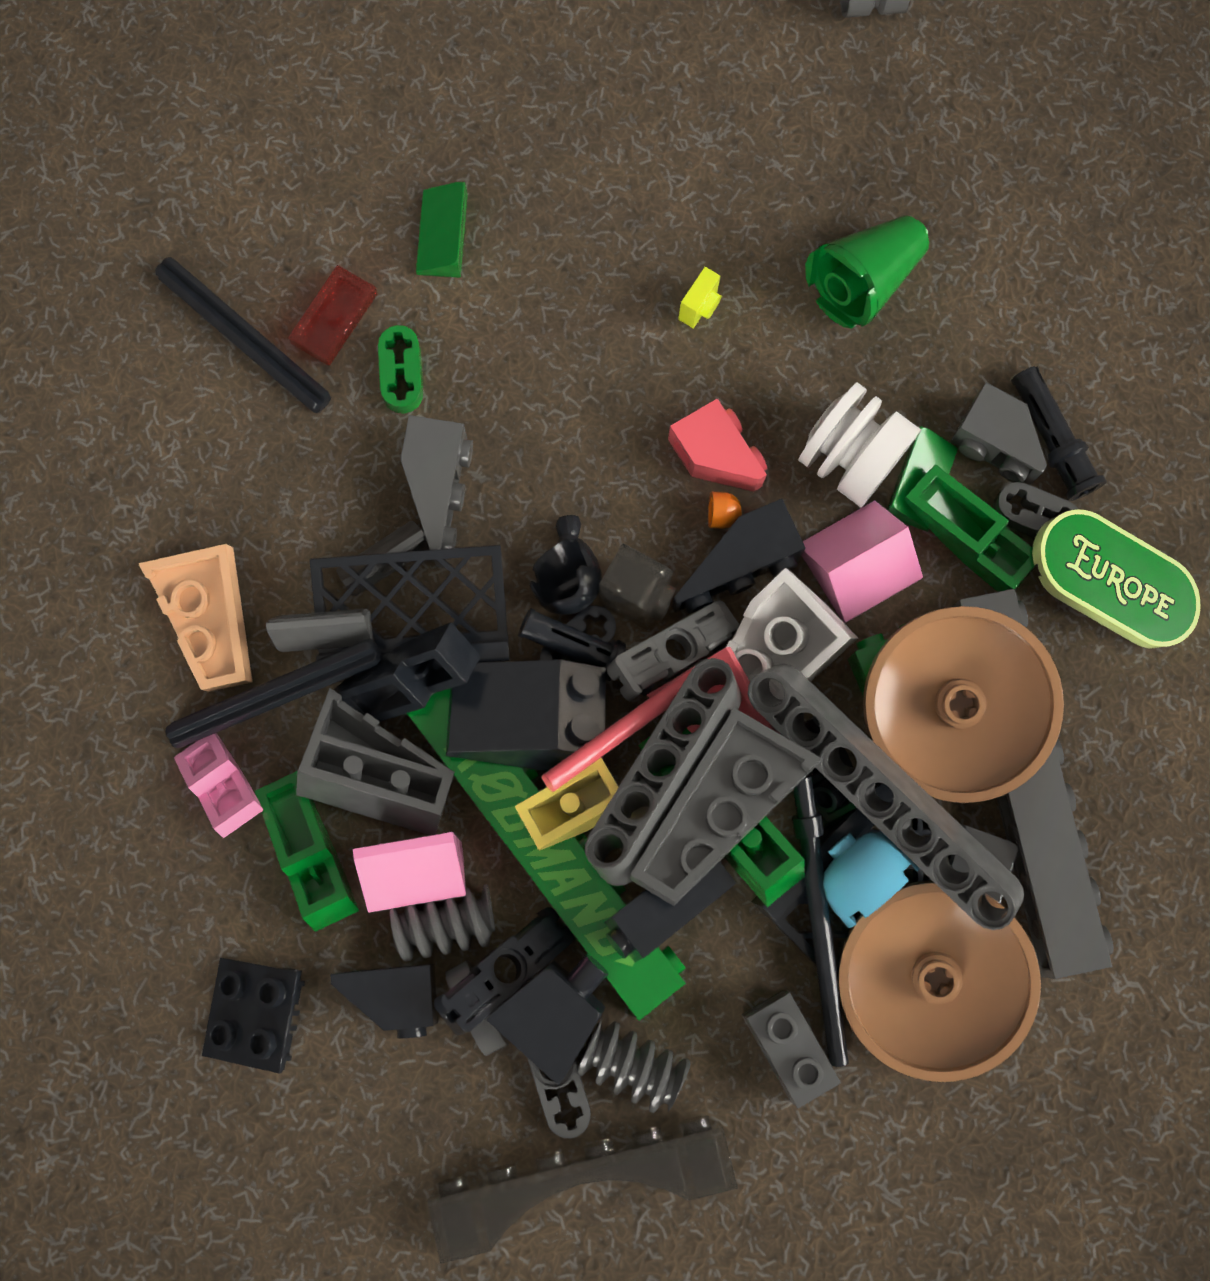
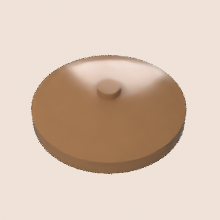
[863,606,1064,803]
[838,880,1041,1082]

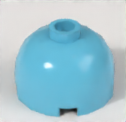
[823,832,920,928]

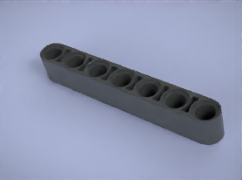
[748,664,1024,930]

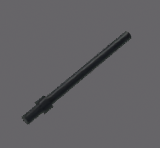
[792,775,849,1067]

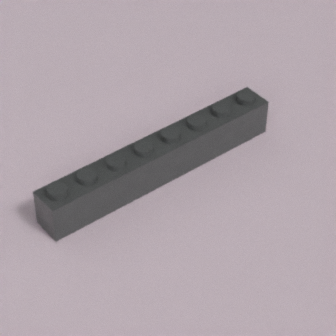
[952,589,1114,979]

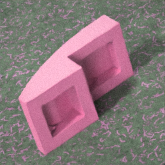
[174,733,264,838]

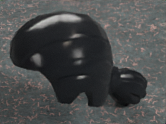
[530,515,602,615]

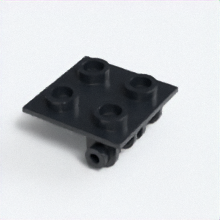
[202,957,305,1074]

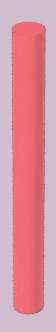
[542,667,694,792]

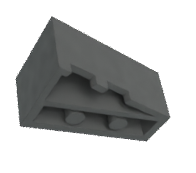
[296,688,455,836]

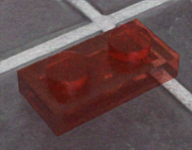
[288,265,378,366]

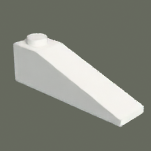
[726,568,858,700]

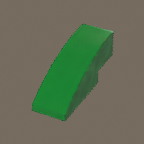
[905,464,1038,592]
[254,771,359,932]

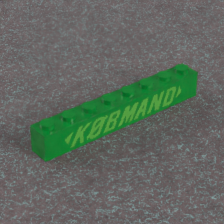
[407,689,686,1021]

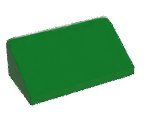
[416,182,468,278]
[887,426,958,532]

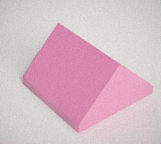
[802,501,923,623]
[353,832,466,913]

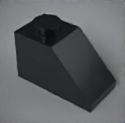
[330,964,438,1039]

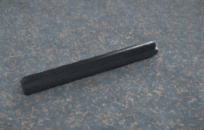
[155,257,331,413]
[165,639,382,748]

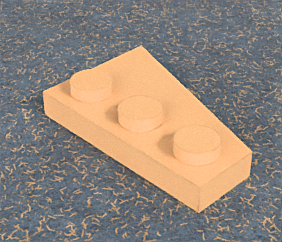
[139,544,253,692]

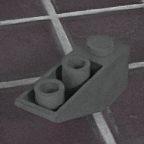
[400,415,473,568]

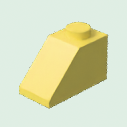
[515,757,619,850]

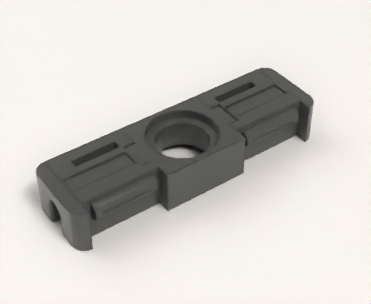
[607,600,740,701]

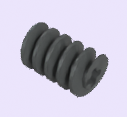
[390,884,495,961]
[578,1018,691,1114]

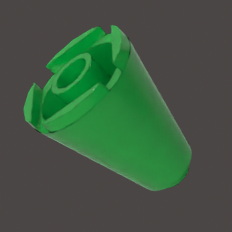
[805,215,929,329]

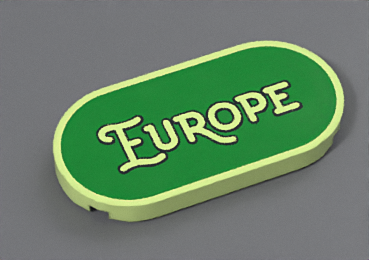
[1032,510,1200,648]

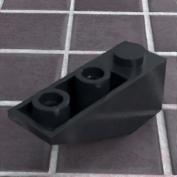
[672,499,806,613]

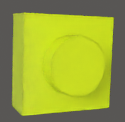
[678,267,722,328]

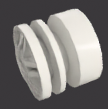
[798,382,921,507]

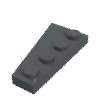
[630,708,821,906]

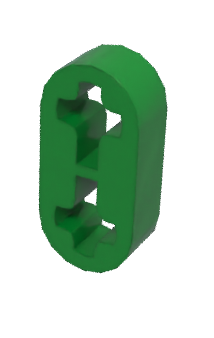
[378,325,423,414]

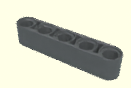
[585,658,742,886]

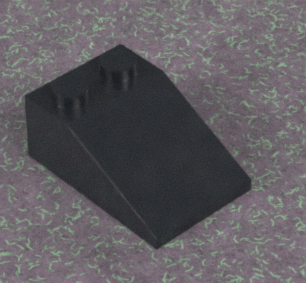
[446,660,606,771]

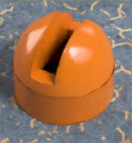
[708,492,742,529]

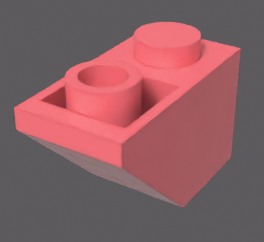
[668,398,767,492]

